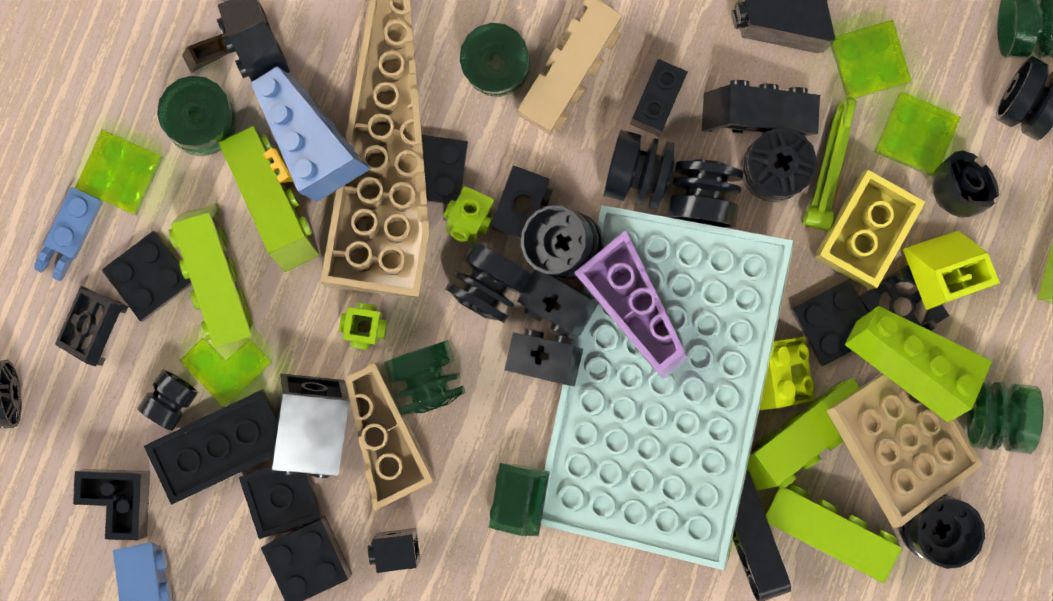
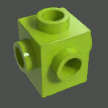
[444,186,494,243]
[339,302,388,350]

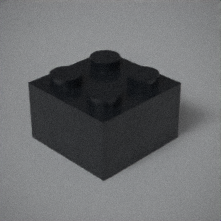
[260,516,352,601]

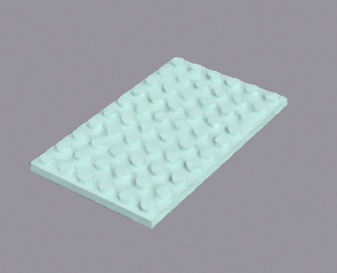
[533,205,795,570]

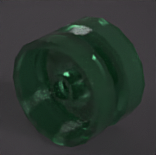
[157,76,237,156]

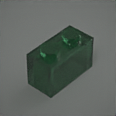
[489,463,550,536]

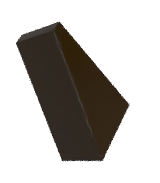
[182,34,229,73]

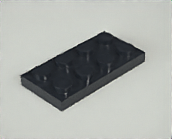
[144,389,276,505]

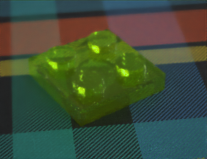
[831,20,912,99]
[874,91,961,177]
[75,129,164,216]

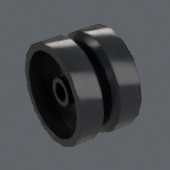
[995,56,1053,141]

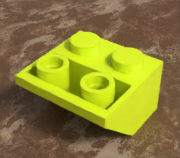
[903,230,1000,310]
[759,337,815,410]

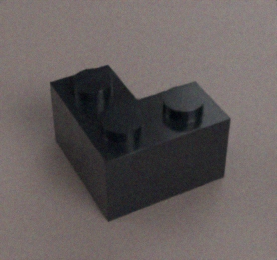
[216,0,290,82]
[73,469,150,541]

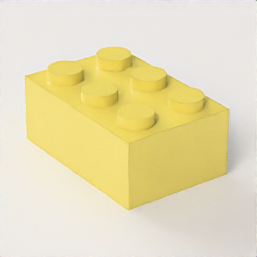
[813,170,925,290]

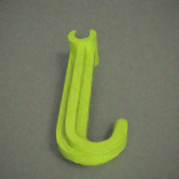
[802,97,857,231]

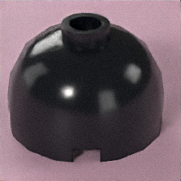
[932,150,999,218]

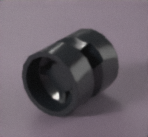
[137,369,199,431]

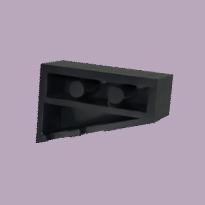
[702,80,820,137]

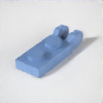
[34,187,103,281]

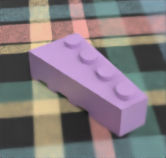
[574,230,688,379]

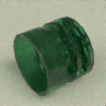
[997,0,1053,58]
[459,23,531,97]
[383,340,466,415]
[967,381,1044,454]

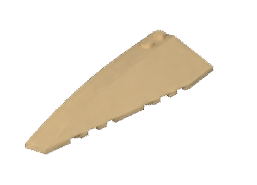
[320,0,430,298]

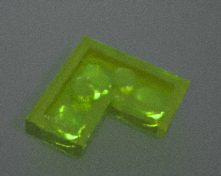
[179,338,273,407]

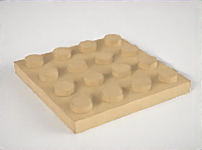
[826,373,983,528]

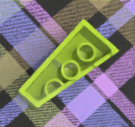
[219,126,320,272]
[169,203,255,348]
[845,306,993,423]
[747,377,860,491]
[766,484,902,584]

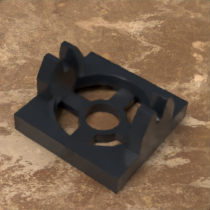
[859,264,949,331]
[55,286,129,367]

